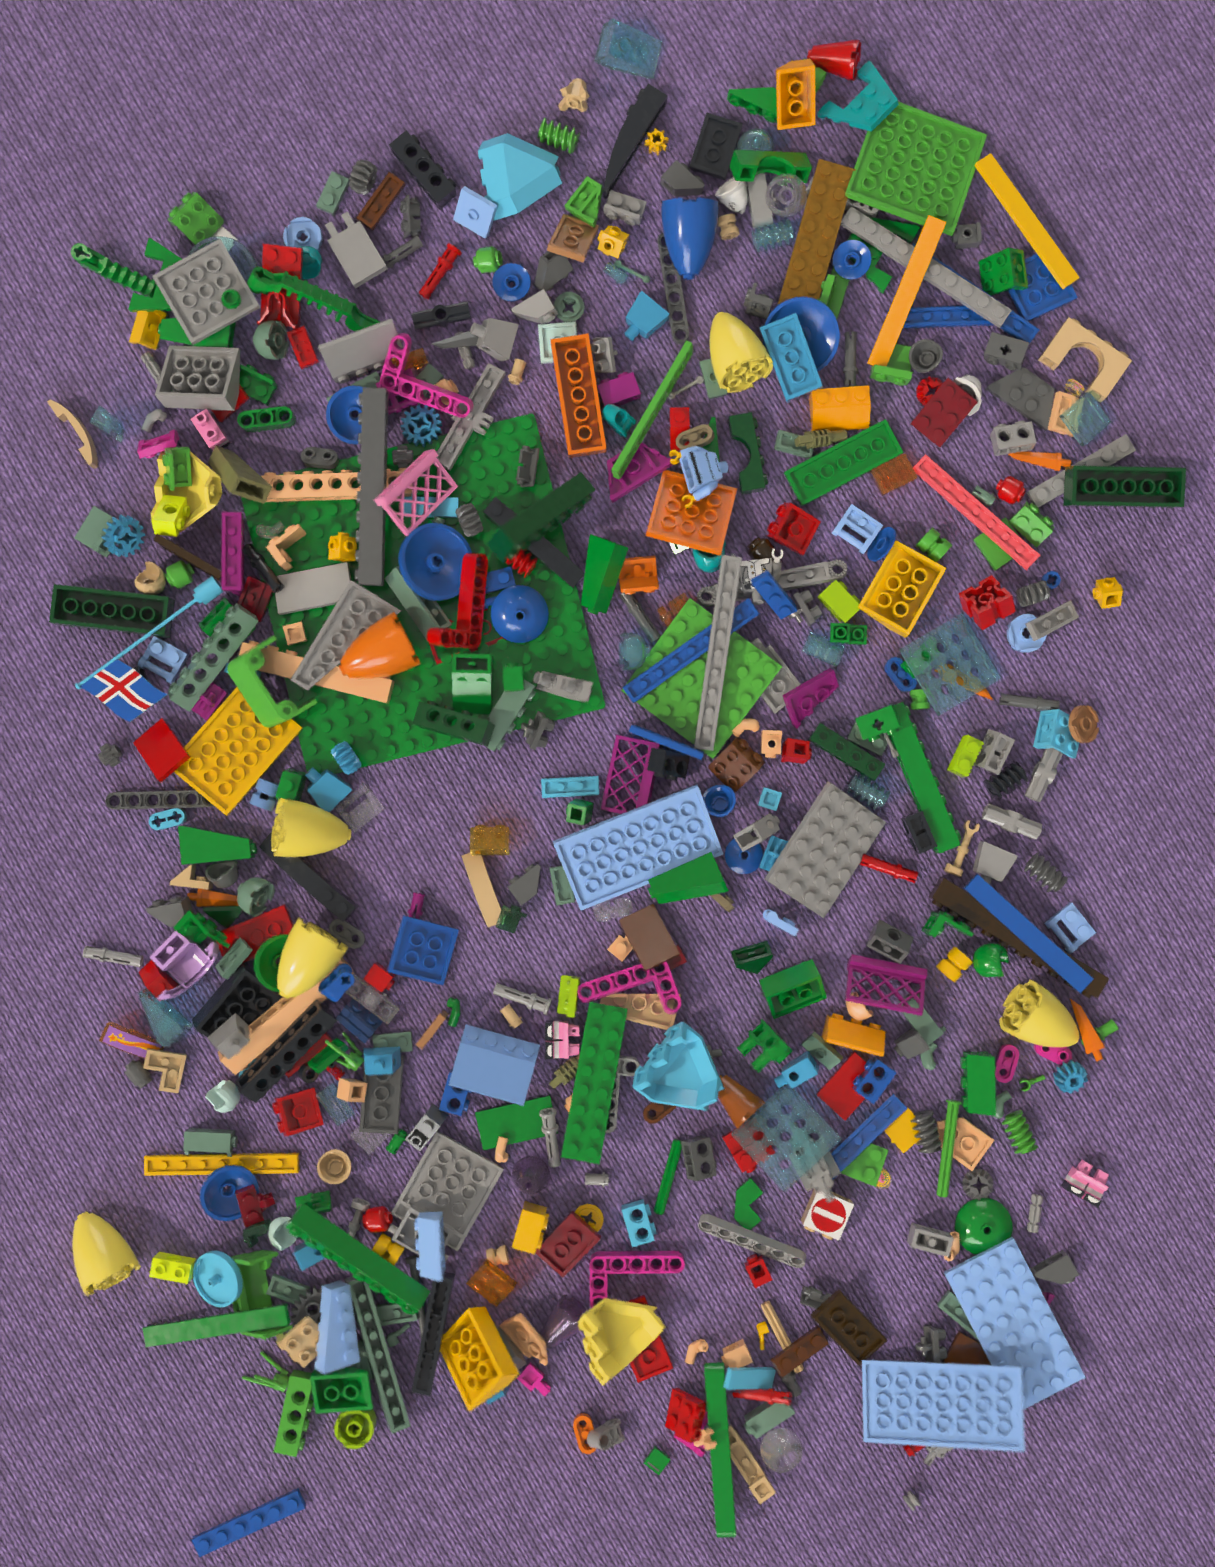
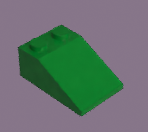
[310,1366,373,1414]

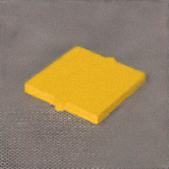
[885,1107,921,1153]

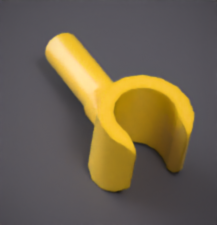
[757,1321,769,1350]

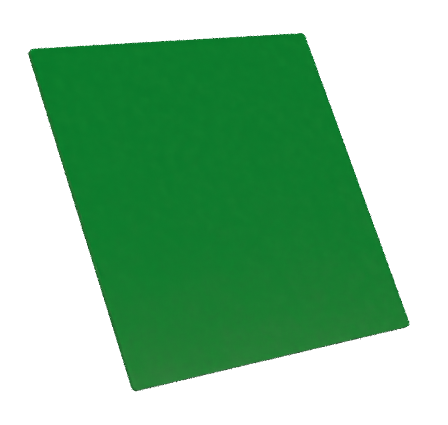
[241,414,605,774]

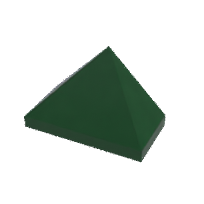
[203,906,244,928]
[731,941,773,974]

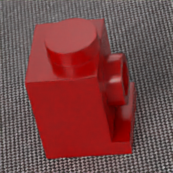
[781,738,812,764]
[744,1254,772,1288]

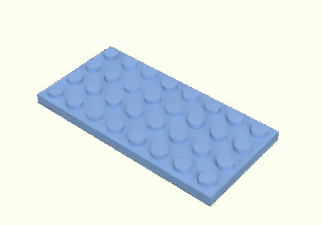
[553,784,723,910]
[944,1237,1086,1410]
[862,1359,1025,1452]

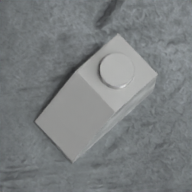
[511,289,558,324]

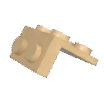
[276,1316,320,1368]

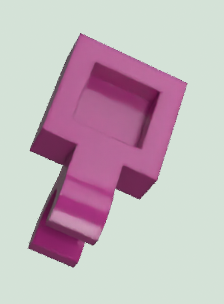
[517,1362,551,1396]

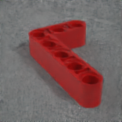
[427,553,488,649]

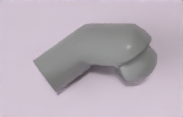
[141,409,167,433]

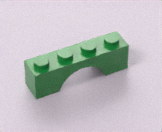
[730,150,812,184]

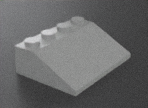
[318,319,403,384]
[155,346,240,411]

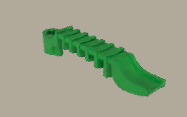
[71,243,157,298]
[246,267,380,332]

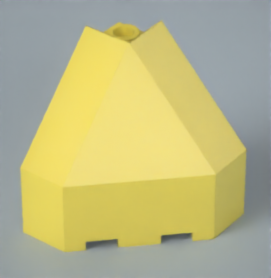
[151,451,222,532]
[578,1298,665,1386]

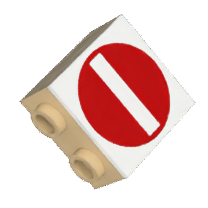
[801,1190,854,1240]

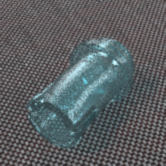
[603,262,628,285]

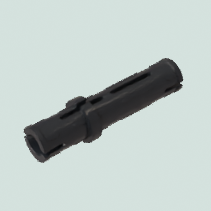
[243,543,284,593]

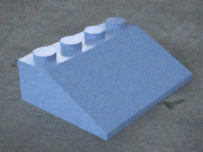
[449,1025,540,1106]

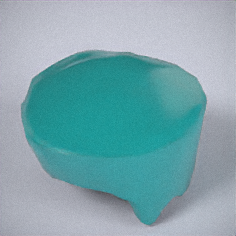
[299,246,322,279]

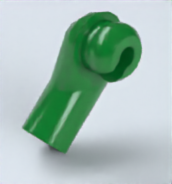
[447,997,461,1027]

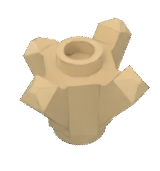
[558,78,590,112]

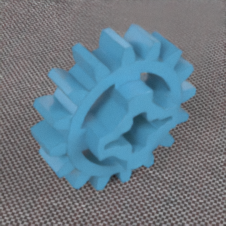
[400,404,442,447]
[102,515,145,557]

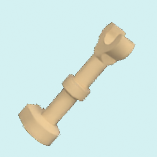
[944,820,980,877]

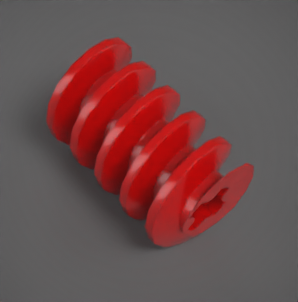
[506,549,538,578]

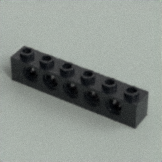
[235,999,337,1103]

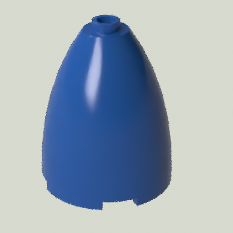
[661,198,719,280]

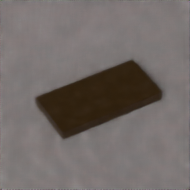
[154,534,222,582]
[810,1289,888,1366]

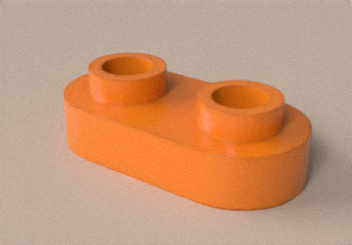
[573,1413,596,1454]

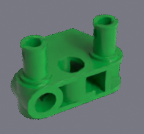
[737,1019,793,1073]

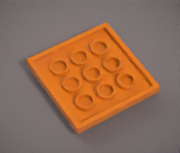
[646,470,737,556]

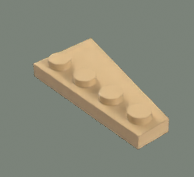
[599,994,681,1030]

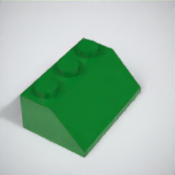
[759,959,827,1019]
[960,1051,996,1116]

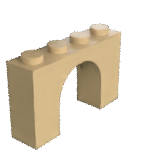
[1038,317,1132,403]

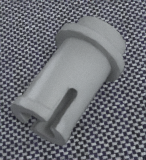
[585,1172,609,1188]

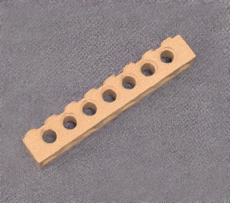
[261,468,412,502]

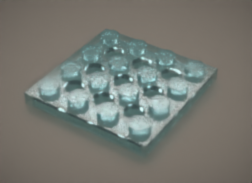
[899,613,1001,716]
[731,1084,841,1193]

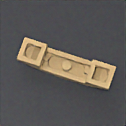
[47,400,98,469]
[462,849,506,927]
[729,1425,776,1504]

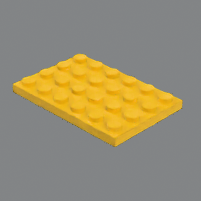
[174,687,303,816]

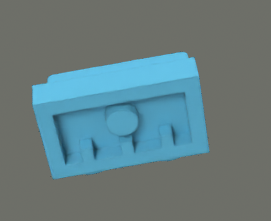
[1033,709,1079,758]

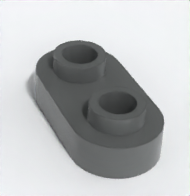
[301,447,339,470]
[329,919,366,949]

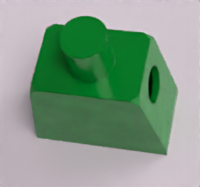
[276,768,307,801]

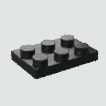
[689,112,743,180]

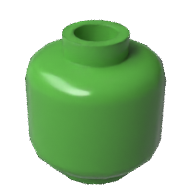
[473,246,503,274]
[164,560,195,589]

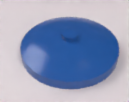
[762,296,840,372]
[399,523,472,601]

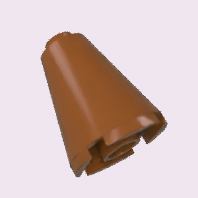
[718,1075,765,1129]

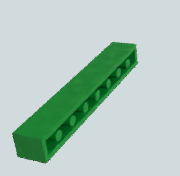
[888,702,961,854]
[286,1203,431,1315]

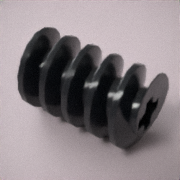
[983,762,1028,799]

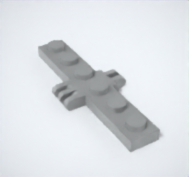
[436,363,506,471]

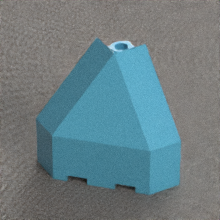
[478,133,562,221]
[632,1022,724,1111]

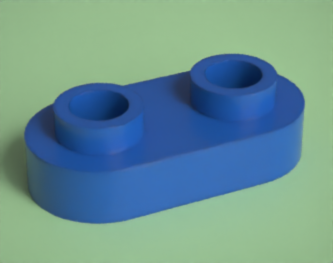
[884,657,917,692]

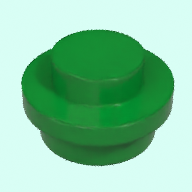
[221,289,241,309]

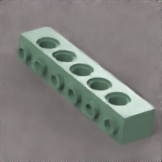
[168,603,258,712]

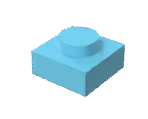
[758,787,782,811]

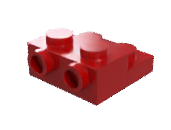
[767,503,821,555]
[272,1087,324,1137]
[722,1117,776,1173]
[665,1388,707,1443]

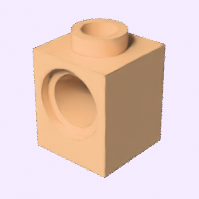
[721,1339,753,1368]

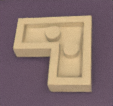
[143,1048,187,1093]

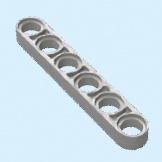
[698,1214,806,1268]

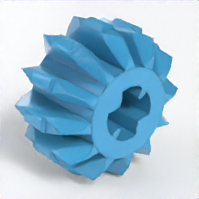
[331,741,361,775]
[1053,1060,1088,1094]

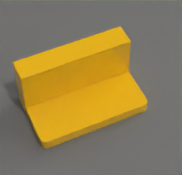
[129,310,167,350]

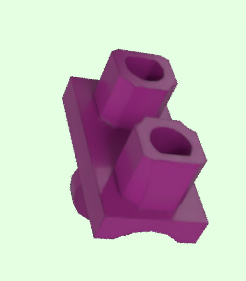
[191,682,228,721]

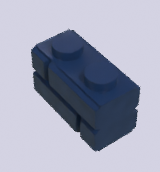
[336,997,383,1044]

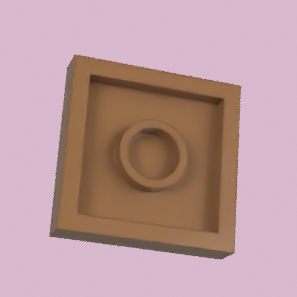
[416,1009,449,1049]

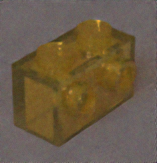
[470,825,510,855]

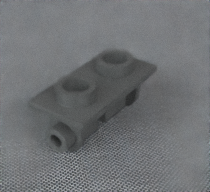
[400,195,421,239]
[516,446,540,487]
[800,1285,832,1309]

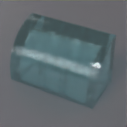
[90,406,124,442]
[801,631,845,667]

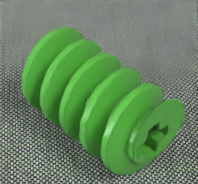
[538,117,580,154]
[1001,1110,1038,1154]

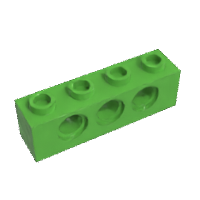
[274,1369,314,1457]

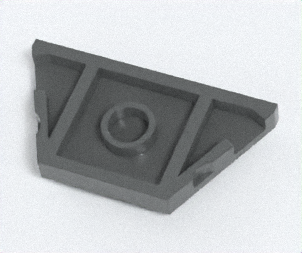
[986,367,1055,431]

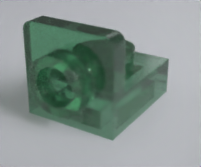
[495,904,527,934]
[243,1218,271,1248]

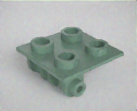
[74,506,116,558]

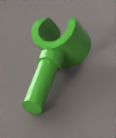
[1019,1075,1045,1091]

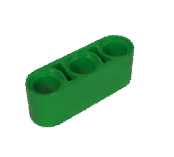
[237,406,296,432]

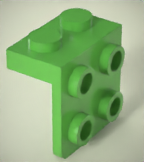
[167,192,224,248]
[870,344,912,386]

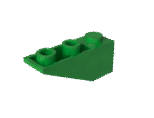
[727,87,777,123]

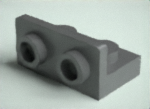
[743,283,773,320]

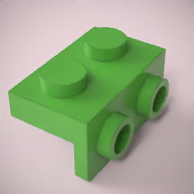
[162,447,192,491]
[1009,501,1054,548]

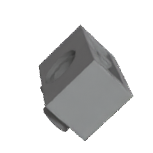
[907,1223,954,1257]

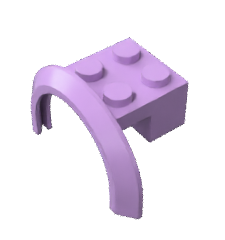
[150,931,219,1000]

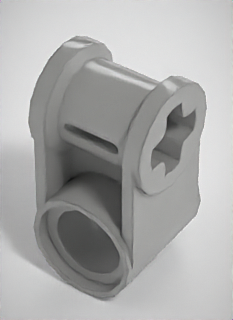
[587,1418,625,1450]

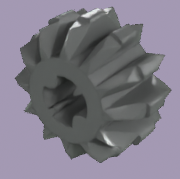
[349,159,377,195]
[455,503,483,537]
[1016,580,1051,607]

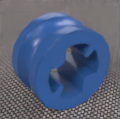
[1041,571,1061,589]

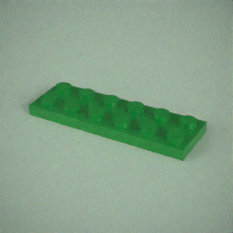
[784,419,904,507]

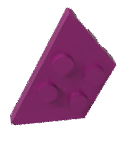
[607,443,673,503]

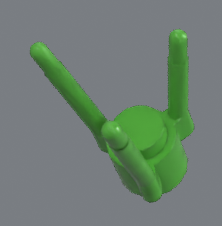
[325,1032,364,1071]
[242,1351,290,1393]

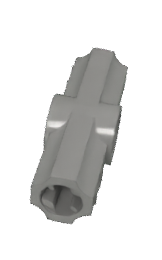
[1024,748,1063,802]
[982,804,1042,840]

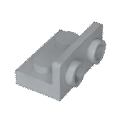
[604,190,647,226]

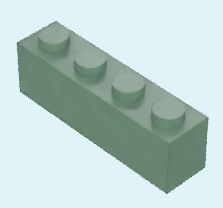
[385,566,452,641]
[486,680,536,752]

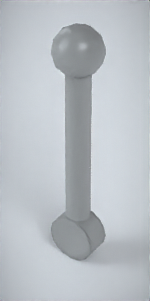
[668,376,704,400]
[877,721,899,758]

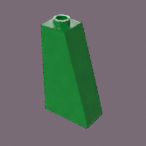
[158,318,236,348]
[581,534,628,615]
[178,826,257,865]
[648,852,729,904]

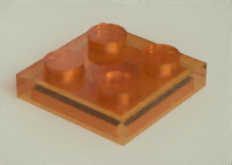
[466,1259,517,1307]

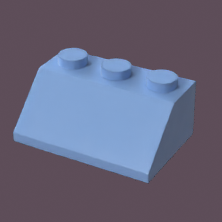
[415,1211,446,1281]

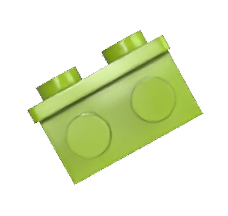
[557,975,580,1018]

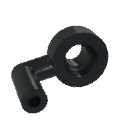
[298,1062,335,1083]

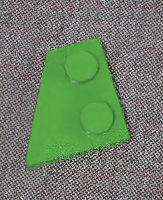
[564,176,603,228]
[841,1143,889,1187]

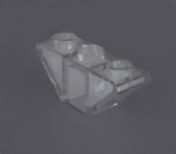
[345,974,400,1024]

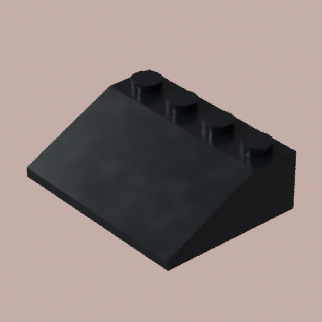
[192,962,283,1037]

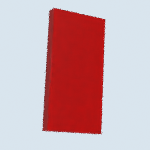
[217,904,294,963]
[627,1295,673,1383]

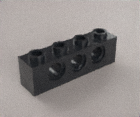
[389,130,457,210]

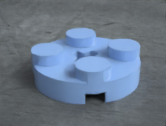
[283,217,323,251]
[1007,614,1047,653]

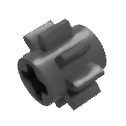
[392,445,414,468]
[98,743,123,767]

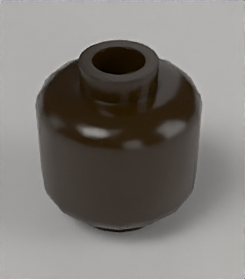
[747,537,776,561]

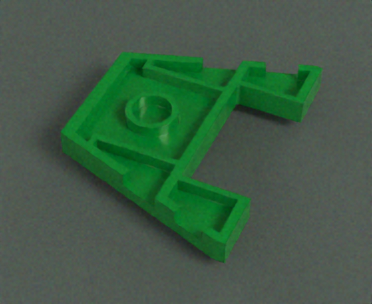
[847,217,920,294]
[128,238,182,312]

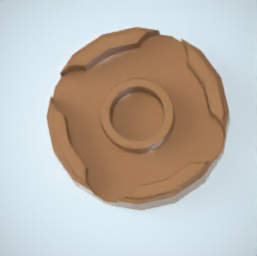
[1068,705,1099,743]

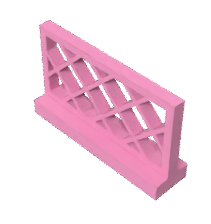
[374,449,458,536]

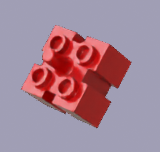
[959,575,1016,630]

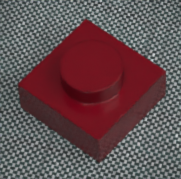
[667,944,687,970]

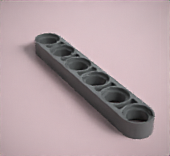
[657,232,689,345]
[105,790,215,810]

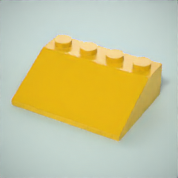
[858,540,946,638]
[440,1306,519,1411]

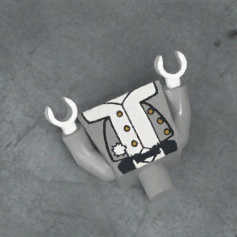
[731,549,783,605]

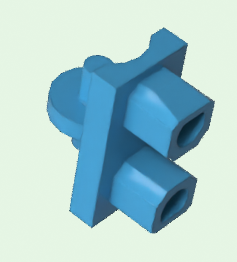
[759,835,788,871]

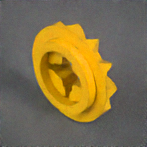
[574,1203,603,1232]

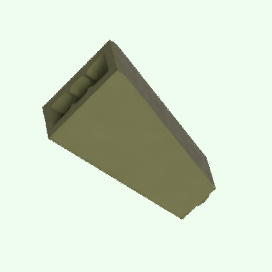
[208,446,272,504]

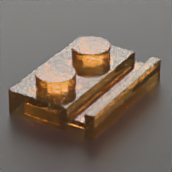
[392,348,428,371]
[870,453,918,496]

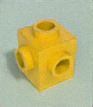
[597,225,629,258]
[328,532,357,562]
[1092,577,1123,609]

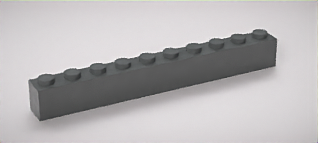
[355,388,389,586]

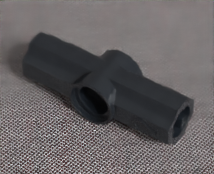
[411,301,471,331]

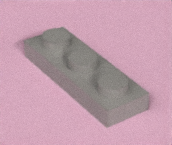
[1026,600,1079,641]

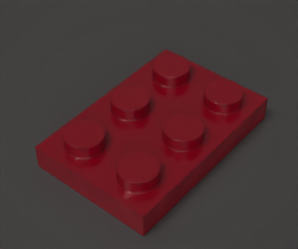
[911,377,978,448]
[535,1210,601,1278]

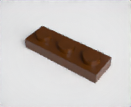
[356,172,405,231]
[771,1326,829,1377]

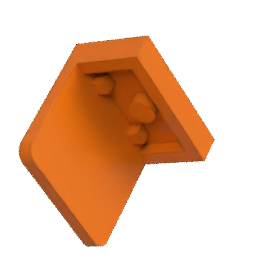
[619,555,659,595]

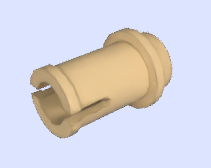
[508,359,526,385]
[500,1004,523,1029]

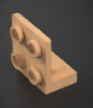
[267,524,307,571]

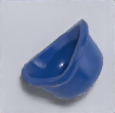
[702,785,736,817]

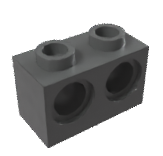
[681,1135,717,1181]

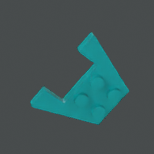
[817,60,898,132]

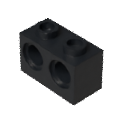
[647,748,690,781]
[900,811,937,854]

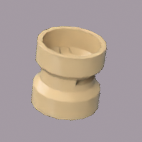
[718,214,740,240]
[486,1245,509,1269]

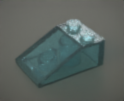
[594,18,662,79]
[138,988,193,1047]

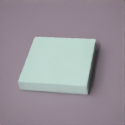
[538,322,577,364]

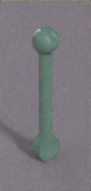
[614,260,650,283]

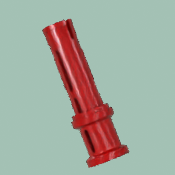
[418,243,462,300]

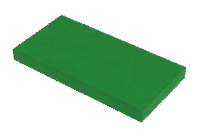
[475,1095,559,1150]

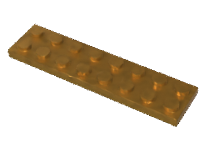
[777,159,856,305]

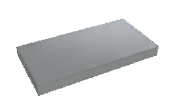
[275,562,351,615]

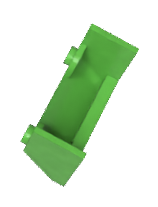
[227,635,317,728]
[231,1250,293,1340]

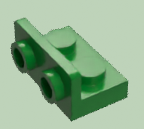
[239,364,278,406]

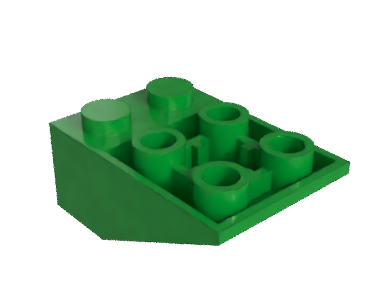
[452,653,493,714]

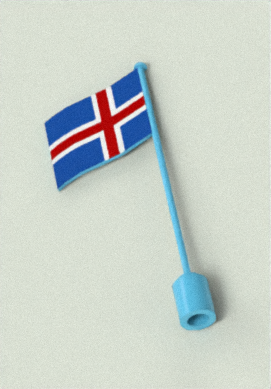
[75,575,224,722]

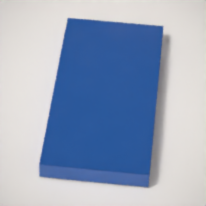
[629,724,704,760]

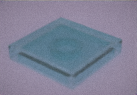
[1059,391,1111,447]

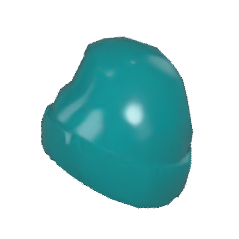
[693,540,726,573]

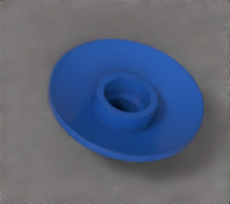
[833,240,871,280]
[492,263,531,302]
[867,527,896,562]
[725,838,763,874]

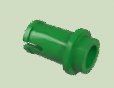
[385,1128,408,1155]

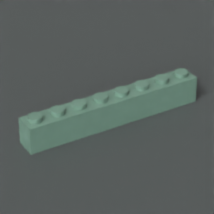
[344,1276,411,1434]

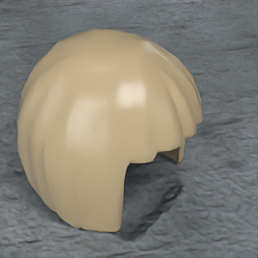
[135,561,166,595]

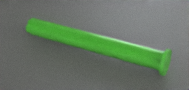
[937,1099,962,1197]

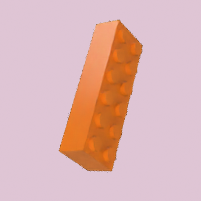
[550,333,606,458]

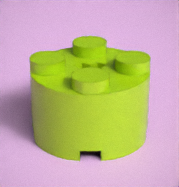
[334,1410,377,1449]

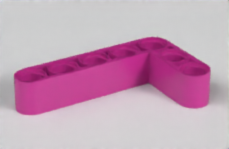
[380,333,474,418]
[577,962,681,1015]
[590,1251,685,1308]

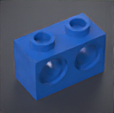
[852,1057,896,1104]
[439,1070,472,1116]

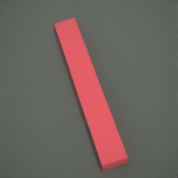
[912,454,1041,571]

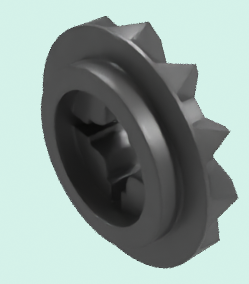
[962,1169,994,1200]

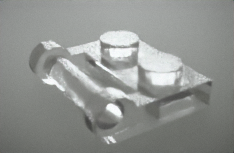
[335,782,386,833]

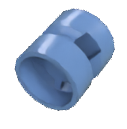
[249,778,279,812]

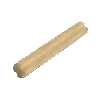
[761,1301,804,1373]

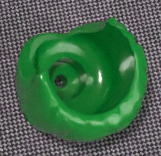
[972,943,1009,977]

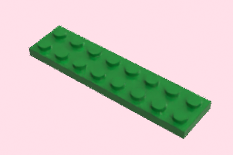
[561,1002,628,1164]

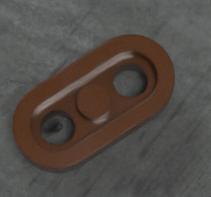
[643,1102,676,1124]

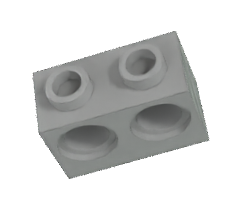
[990,421,1036,456]
[974,729,1015,775]

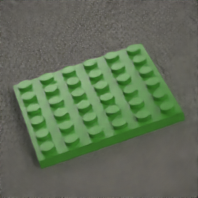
[845,102,987,236]
[621,598,782,759]

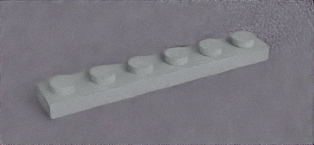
[1026,434,1136,508]

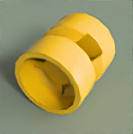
[936,946,973,983]
[372,1232,405,1265]

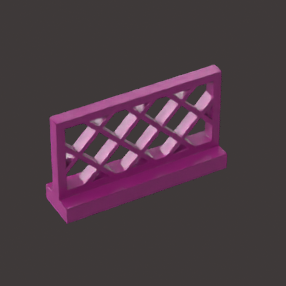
[222,512,244,596]
[600,735,662,814]
[845,954,927,1016]

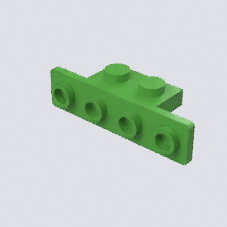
[818,266,849,320]

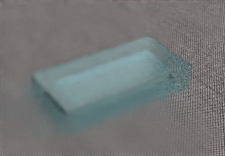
[316,1083,355,1126]

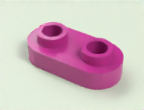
[995,1044,1019,1083]
[1034,1044,1072,1065]

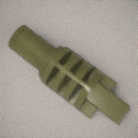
[794,429,847,449]
[549,1053,580,1089]

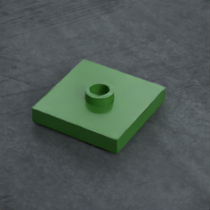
[973,517,1018,571]

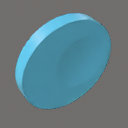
[193,1250,243,1307]

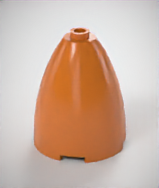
[339,612,421,679]

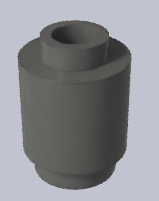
[124,1060,153,1089]

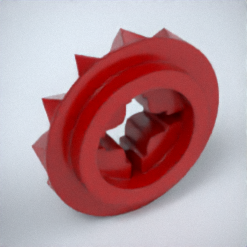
[916,376,944,406]

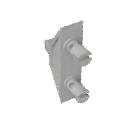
[533,671,593,702]

